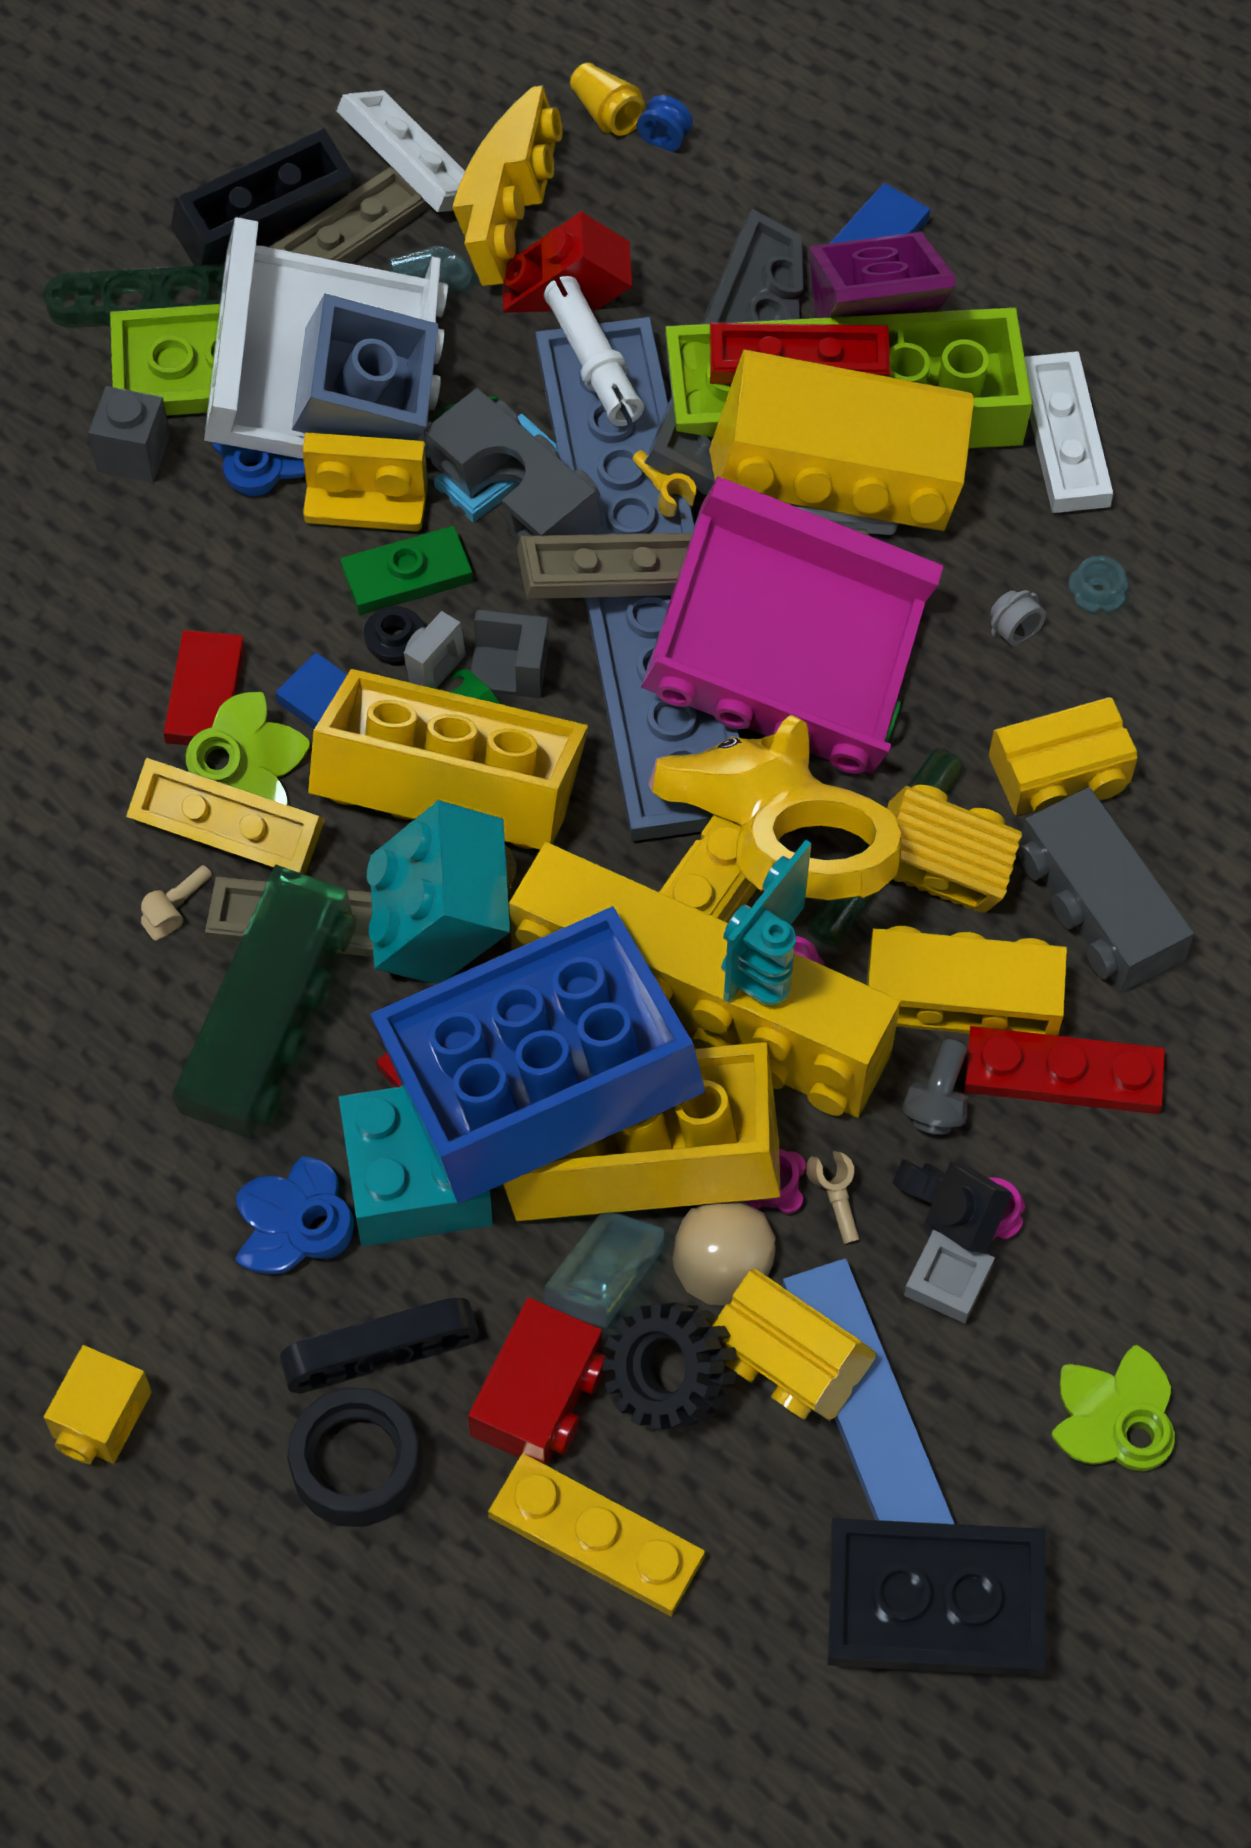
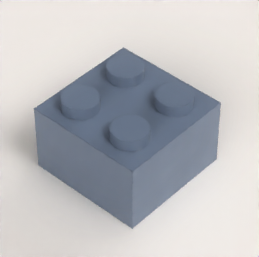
[292,293,438,440]

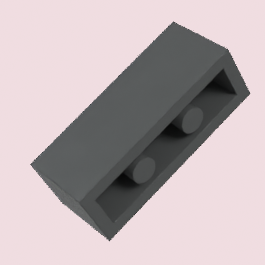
[1018,787,1194,993]

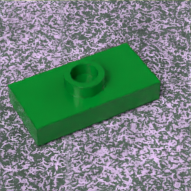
[340,526,473,616]

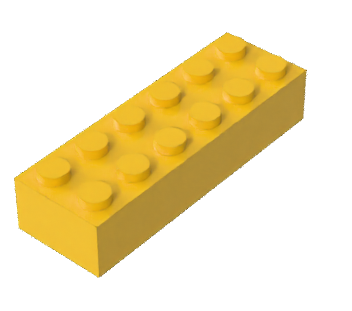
[509,842,901,1118]

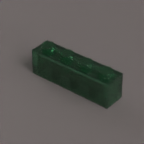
[172,864,357,1139]

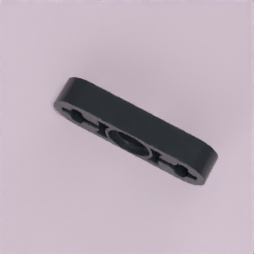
[280,1298,479,1394]

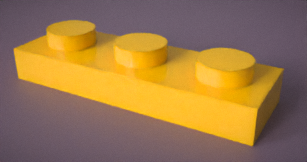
[126,758,325,878]
[488,1453,705,1617]

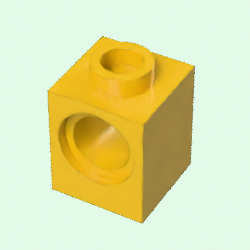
[44,1345,152,1464]

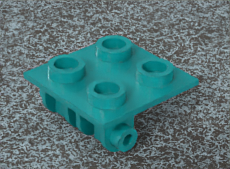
[721,840,811,1005]

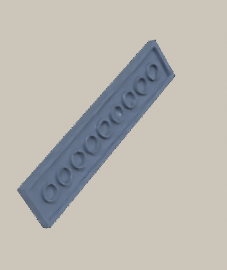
[536,317,739,841]

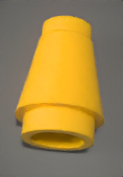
[570,63,646,136]

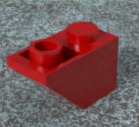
[502,211,632,313]

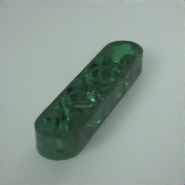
[43,264,225,328]

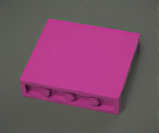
[641,476,944,774]

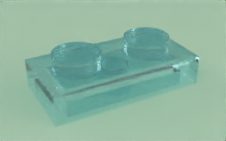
[544,1212,664,1328]

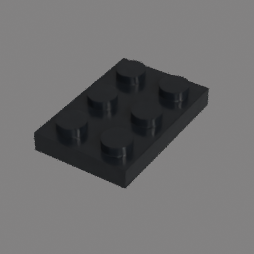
[827,1518,1046,1677]

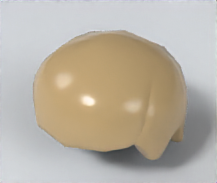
[672,1201,776,1305]

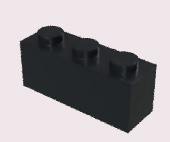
[171,128,353,274]

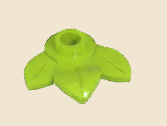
[186,692,310,805]
[1051,1345,1175,1471]

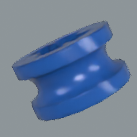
[636,95,693,152]

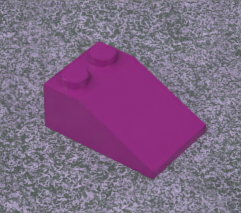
[809,232,955,318]

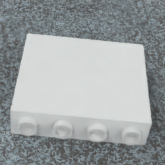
[204,217,448,459]

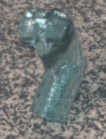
[387,245,472,291]

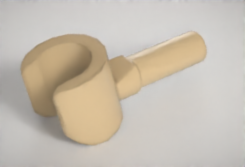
[141,865,212,941]
[806,1151,860,1244]

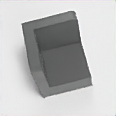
[471,610,549,698]

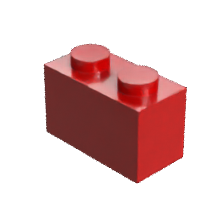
[468,1297,609,1465]

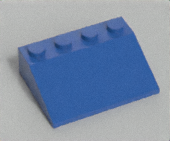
[370,906,705,1204]

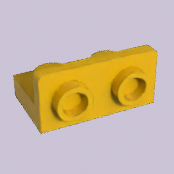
[302,432,428,531]

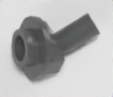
[902,1039,968,1134]

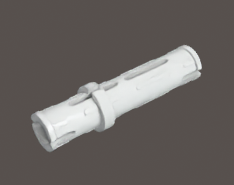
[544,276,644,426]

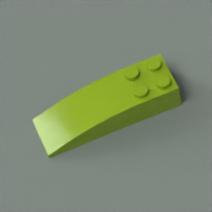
[665,308,1032,448]

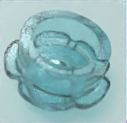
[1069,556,1128,612]

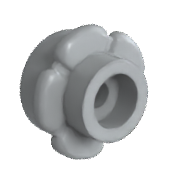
[990,590,1046,646]

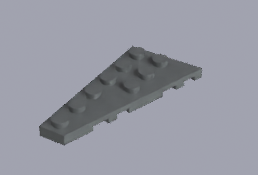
[644,209,803,495]

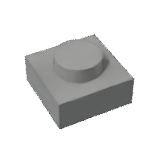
[404,611,466,689]
[904,1230,995,1324]

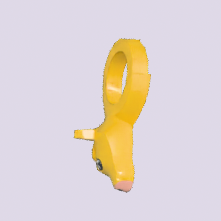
[648,715,902,900]

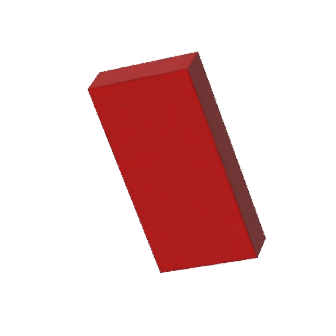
[163,630,245,745]

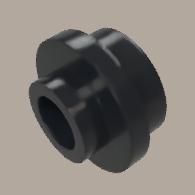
[364,606,424,662]

